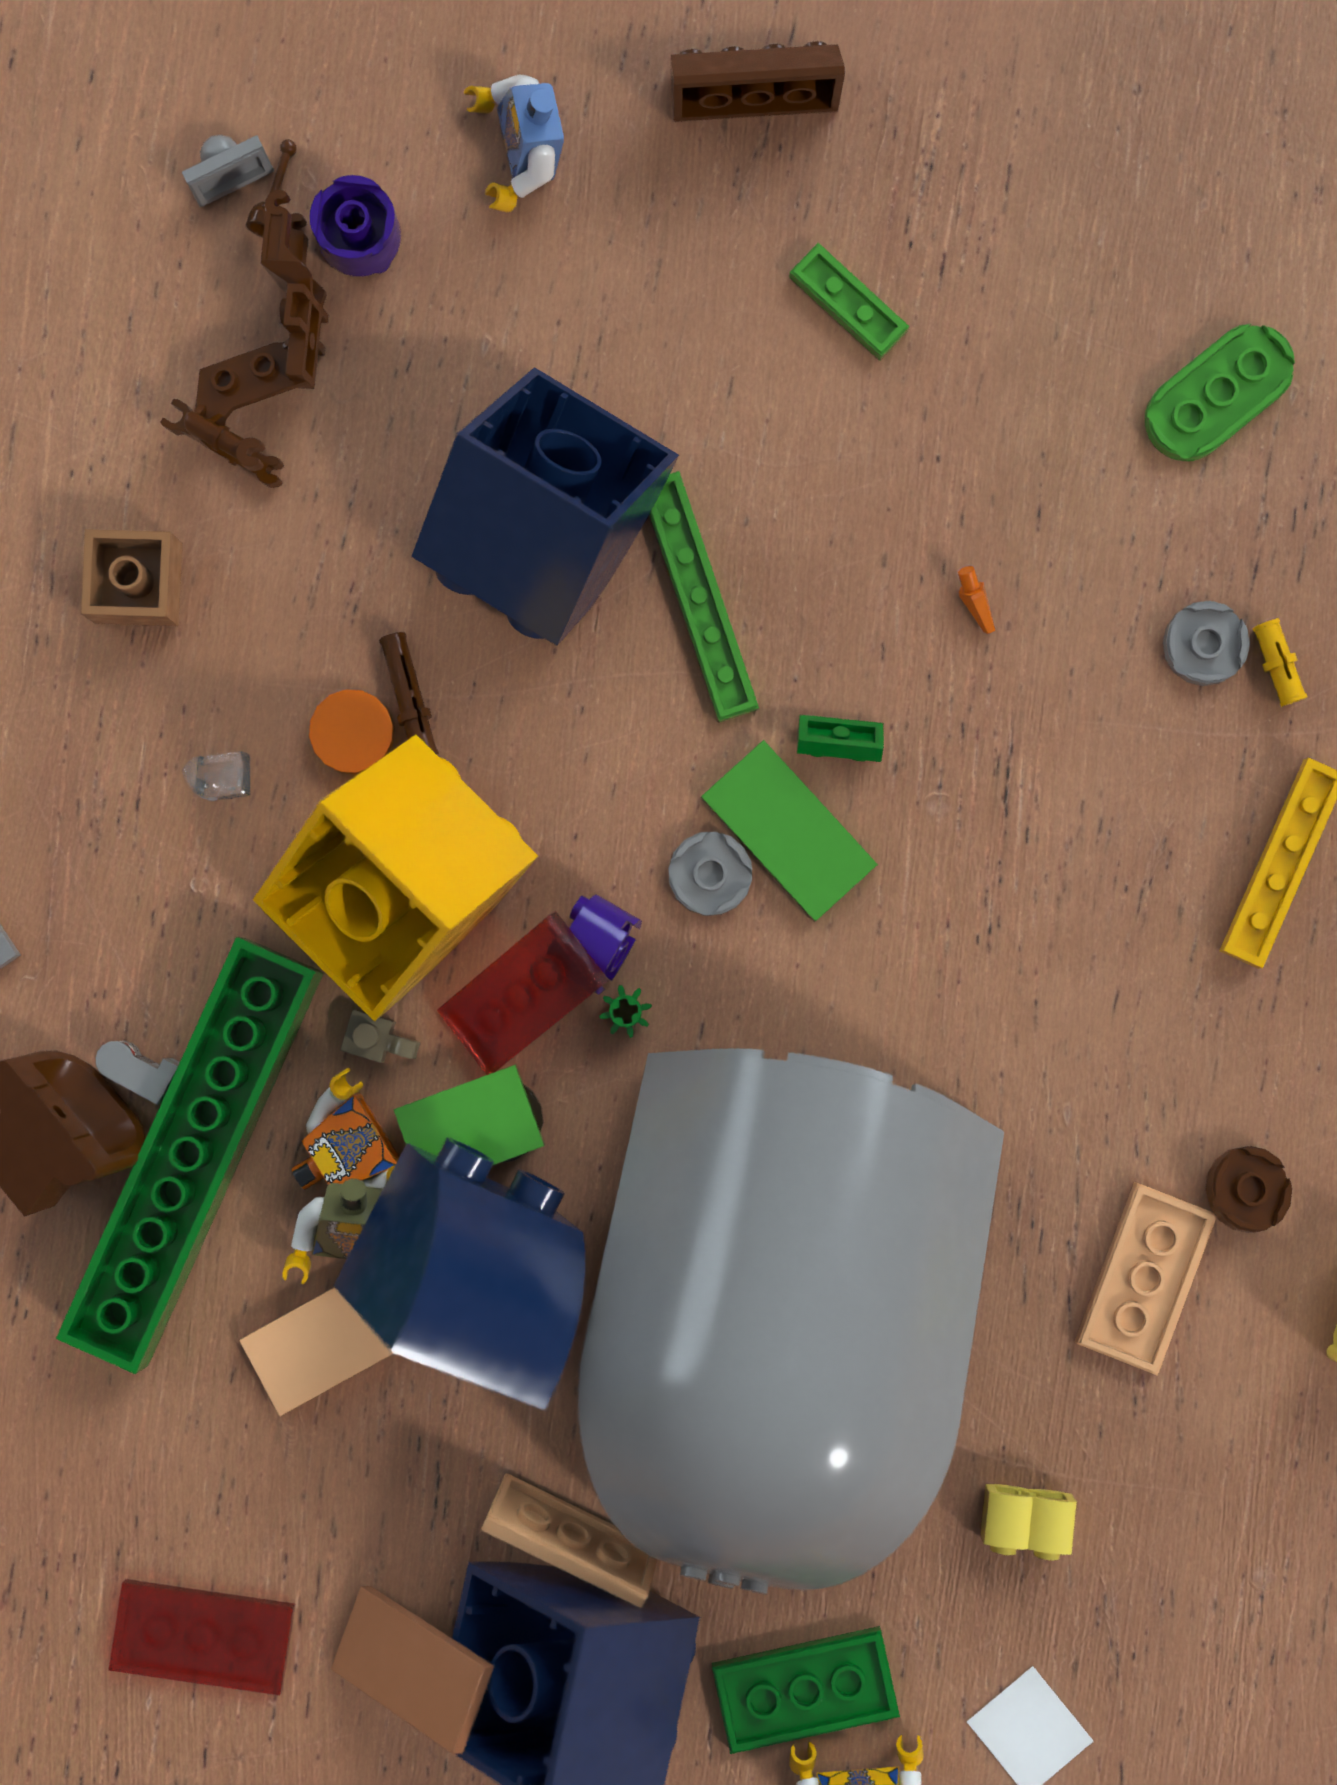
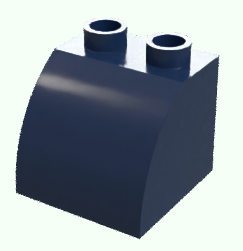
[411,367,679,646]
[333,1137,585,1410]
[452,1562,700,1785]

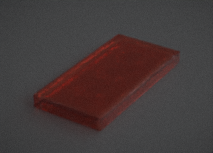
[437,911,609,1075]
[108,1579,296,1696]

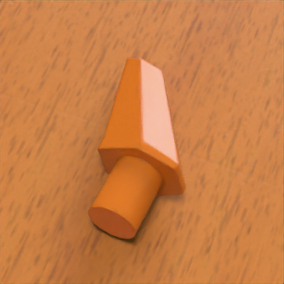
[958,566,995,634]

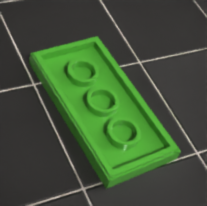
[701,740,878,922]

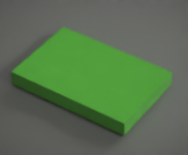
[393,1065,545,1165]

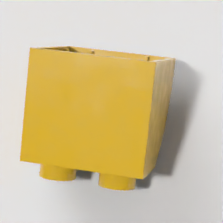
[253,735,538,1022]

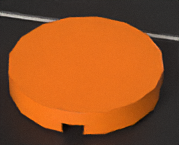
[309,689,395,774]

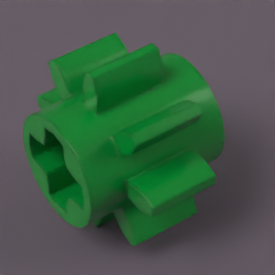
[599,985,652,1037]

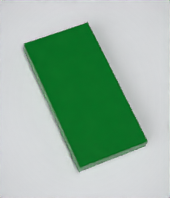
[712,1626,900,1754]

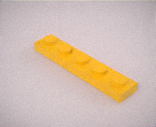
[1219,758,1337,969]

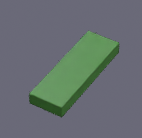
[789,243,910,361]

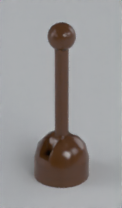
[246,139,297,237]

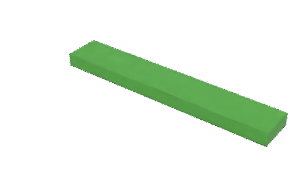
[649,471,759,723]

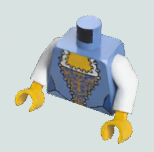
[464,75,564,212]

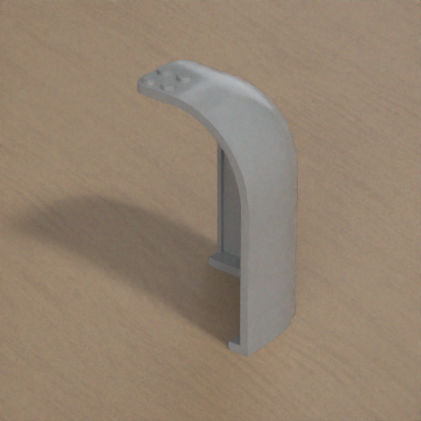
[578,1048,1004,1594]

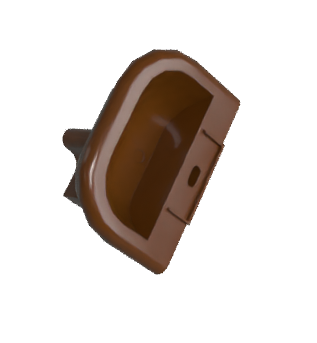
[0,1050,146,1217]

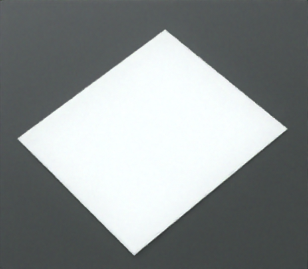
[967,1666,1093,1785]

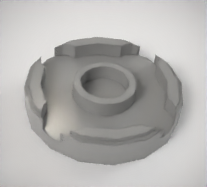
[1163,601,1250,686]
[668,832,752,916]

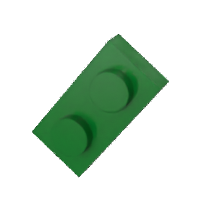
[797,714,884,762]

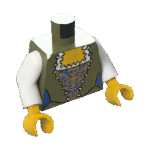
[282,1179,383,1284]

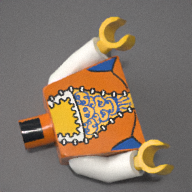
[291,1068,400,1190]

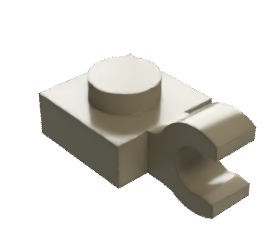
[340,1010,420,1063]

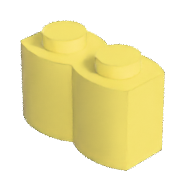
[980,1484,1077,1560]

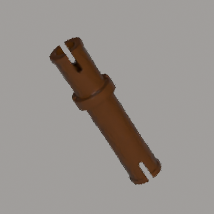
[379,632,439,755]

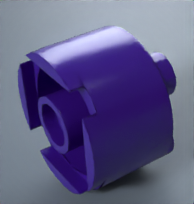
[310,175,401,277]
[548,894,642,995]

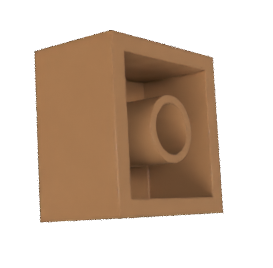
[81,529,183,626]

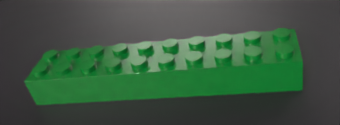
[56,937,324,1374]

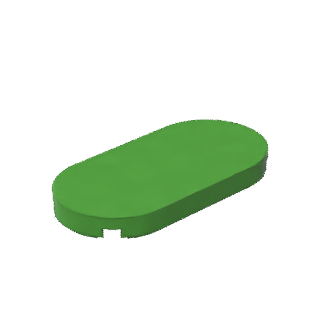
[1145,324,1295,461]

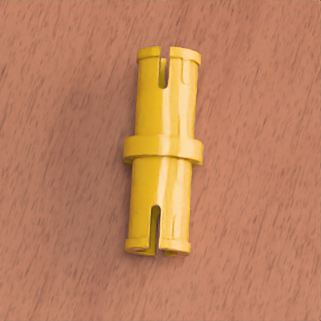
[1252,618,1308,707]

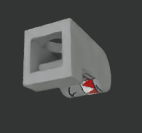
[95,1041,180,1105]

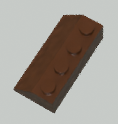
[671,41,845,122]

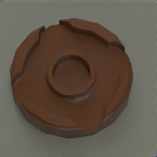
[1206,1146,1292,1233]

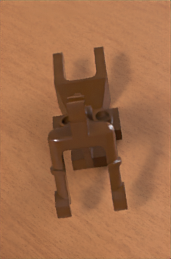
[160,190,329,488]

